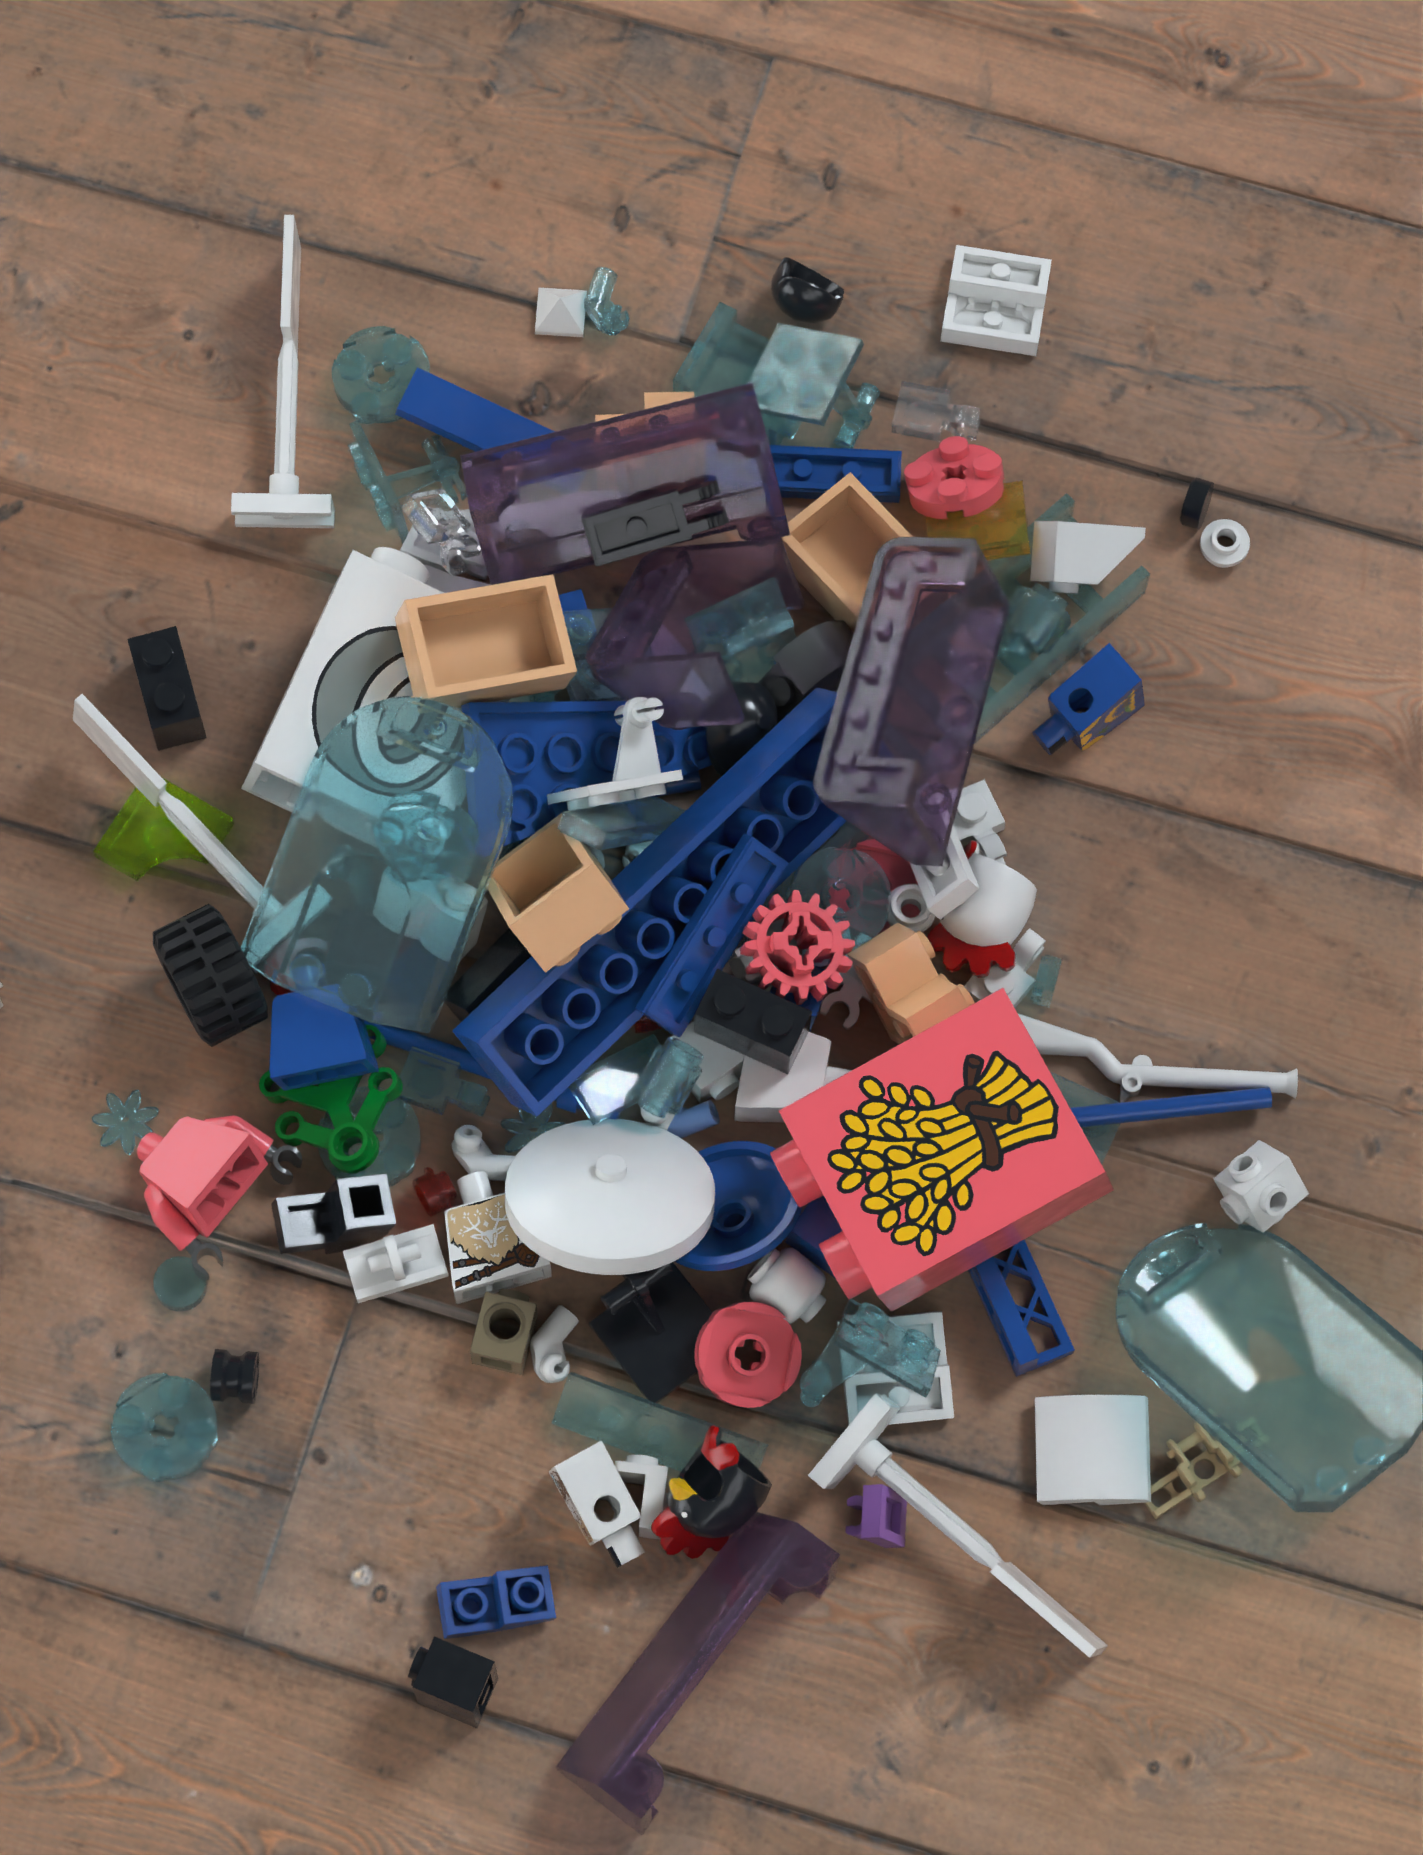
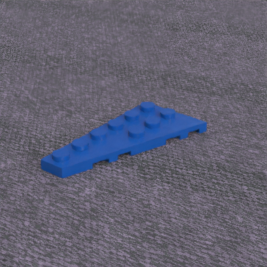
[461,700,712,859]

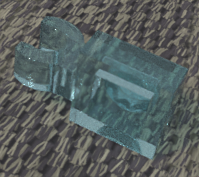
[397,1046,490,1116]

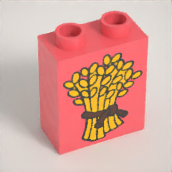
[770,988,1114,1312]

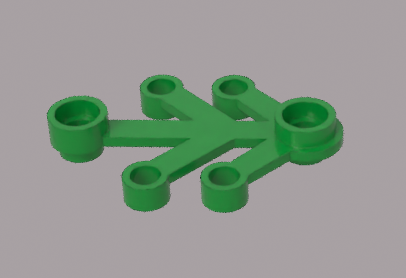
[259,1024,403,1174]

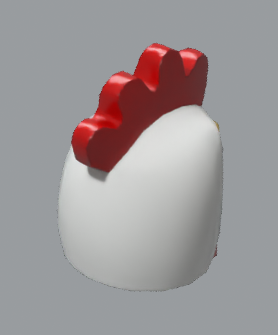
[927,840,1037,978]

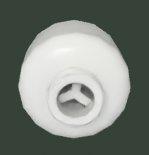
[747,1248,826,1324]

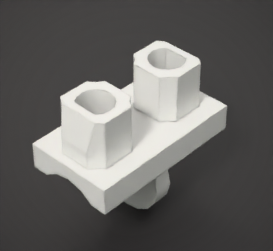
[343,1224,449,1303]

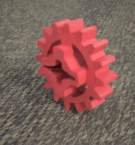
[740,890,855,1005]

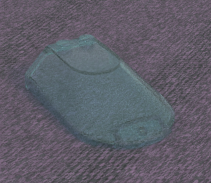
[241,696,513,1033]
[1116,1223,1423,1512]

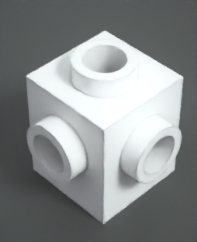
[1213,1140,1309,1233]

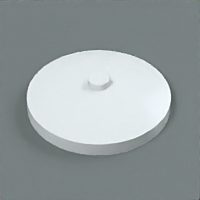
[505,1118,715,1275]

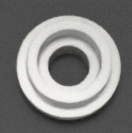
[1200,519,1250,568]
[885,884,935,932]

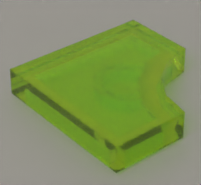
[93,778,235,881]

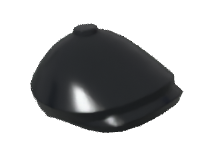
[704,681,778,776]

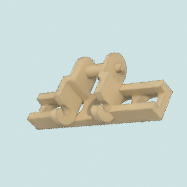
[1145,1419,1270,1519]

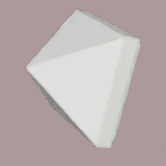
[535,288,587,337]

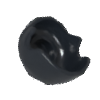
[771,257,844,324]

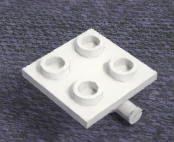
[547,697,683,811]

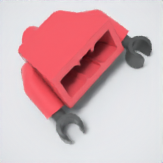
[137,1115,302,1280]

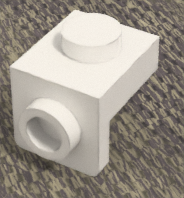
[615,1455,668,1539]

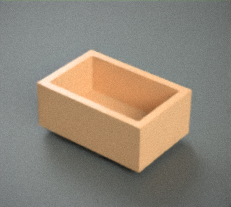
[774,472,951,660]
[395,574,577,715]
[480,813,629,973]

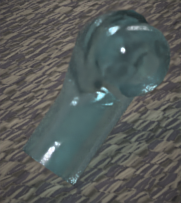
[584,267,630,335]

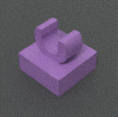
[845,1484,907,1548]

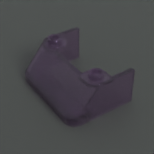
[586,538,805,730]

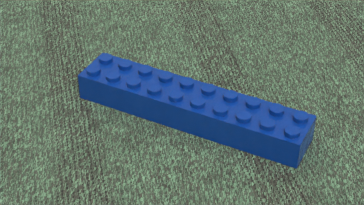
[452,687,900,1117]

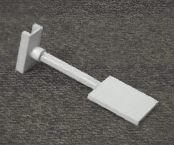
[231,215,335,528]
[73,694,333,974]
[808,1393,1108,1658]

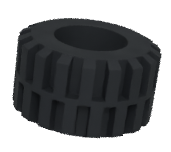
[153,904,268,1047]

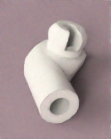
[452,1125,515,1181]

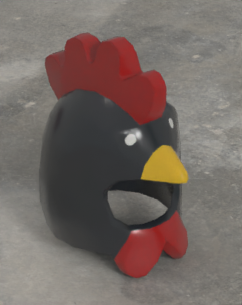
[651,1425,772,1559]

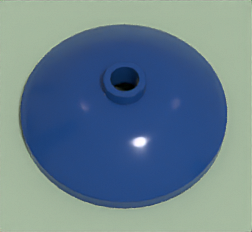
[675,1141,802,1271]

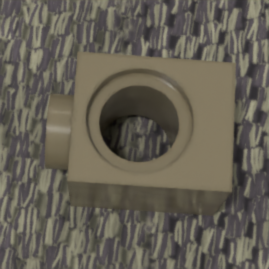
[470,1289,538,1376]

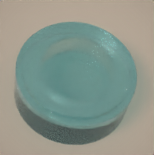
[1030,954,1062,1008]
[153,1256,207,1311]

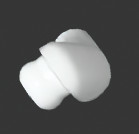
[530,1305,579,1383]

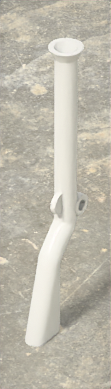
[1018,1013,1298,1103]

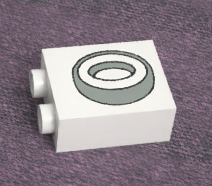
[241,547,510,863]

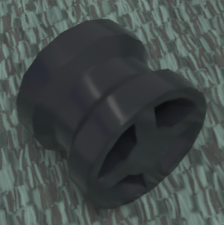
[210,1349,259,1404]

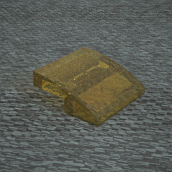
[926,480,1031,567]

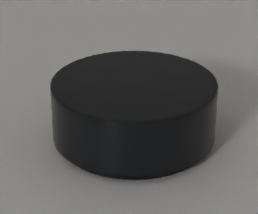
[1180,477,1214,530]

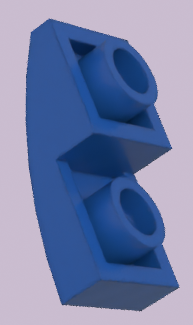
[436,1565,556,1639]

